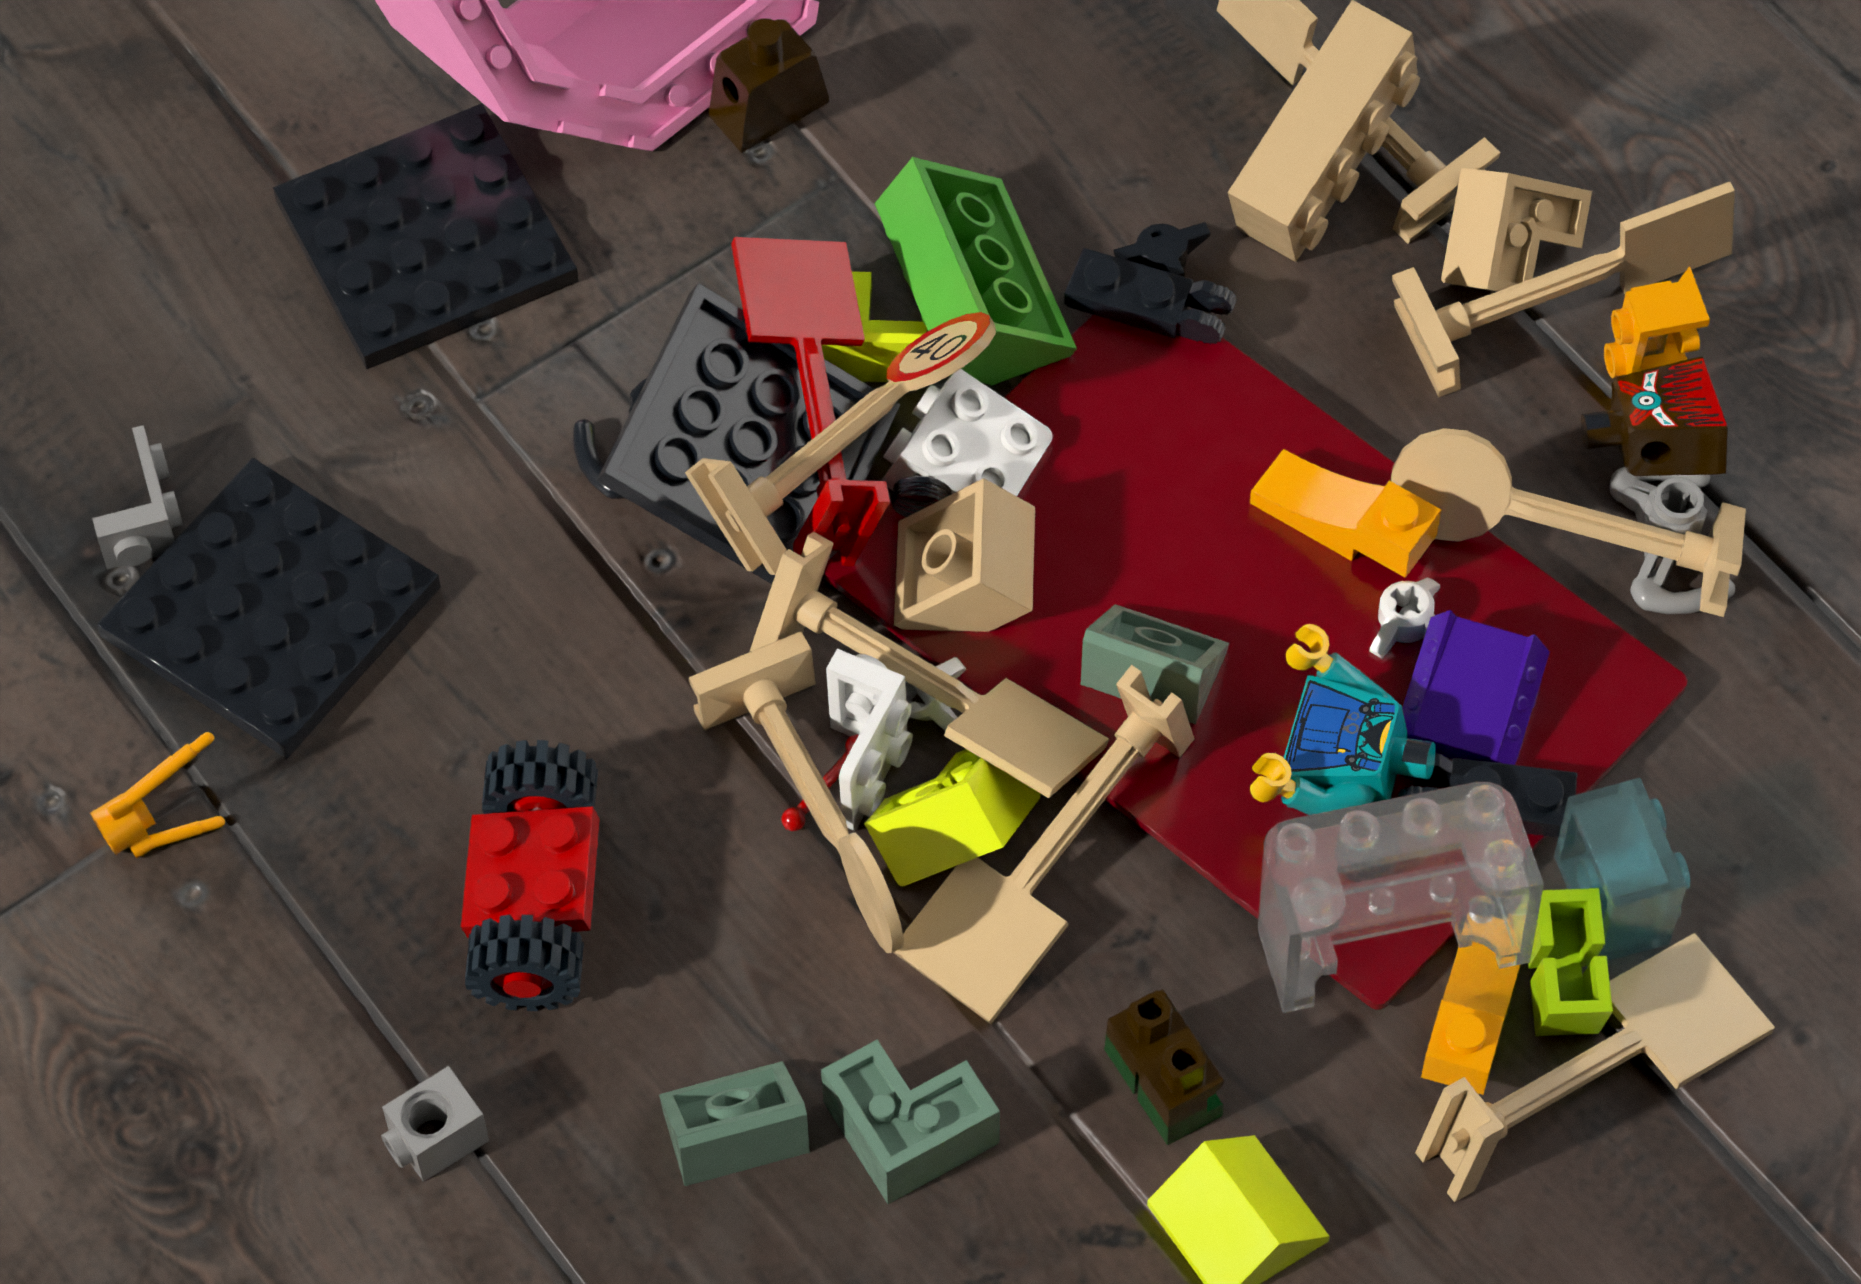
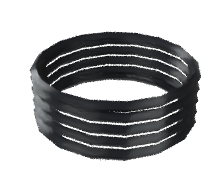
[892,476,952,517]

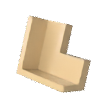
[1441,168,1592,292]

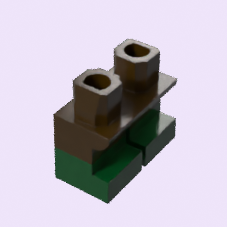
[1104,989,1225,1145]

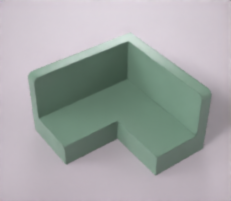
[821,1040,1000,1204]

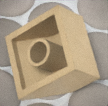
[894,478,1035,632]

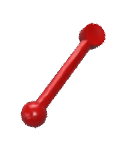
[781,734,859,832]

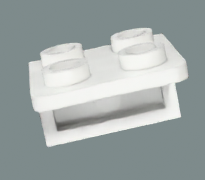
[881,369,1052,496]
[826,649,913,831]

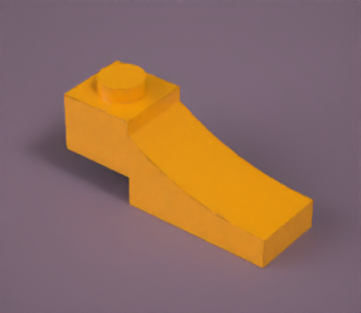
[1250,449,1442,578]
[1421,913,1526,1095]

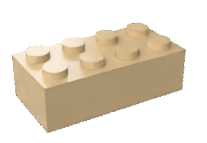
[1228,0,1420,262]

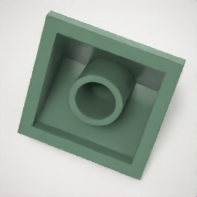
[1081,604,1229,724]
[659,1061,810,1186]

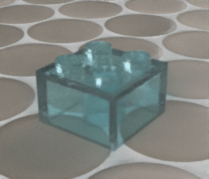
[1554,778,1690,961]

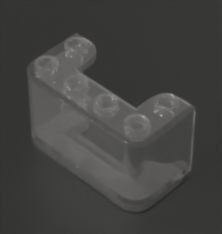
[1258,782,1544,1013]

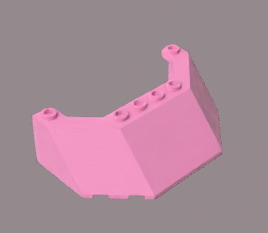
[375,0,819,151]

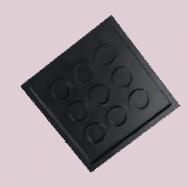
[273,103,579,369]
[596,283,900,584]
[97,458,441,759]

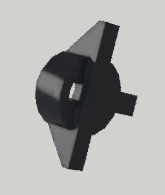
[1113,222,1211,277]

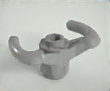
[1610,467,1735,614]

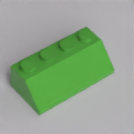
[875,157,1077,385]

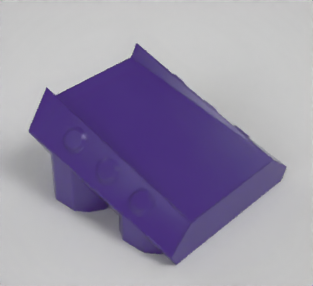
[1402,610,1550,765]

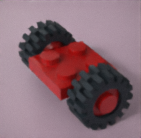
[461,740,600,1011]

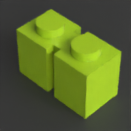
[1523,888,1613,1036]

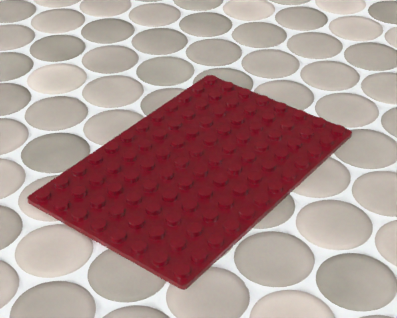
[824,315,1688,1010]

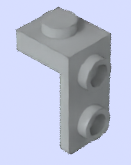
[92,425,183,569]

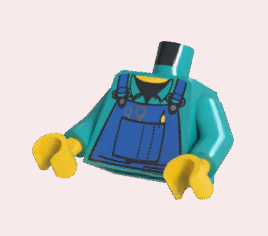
[1250,624,1436,823]

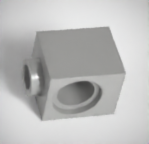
[381,1066,489,1182]

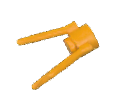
[90,732,225,859]

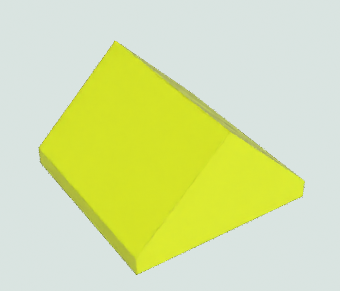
[1147,1135,1330,1284]

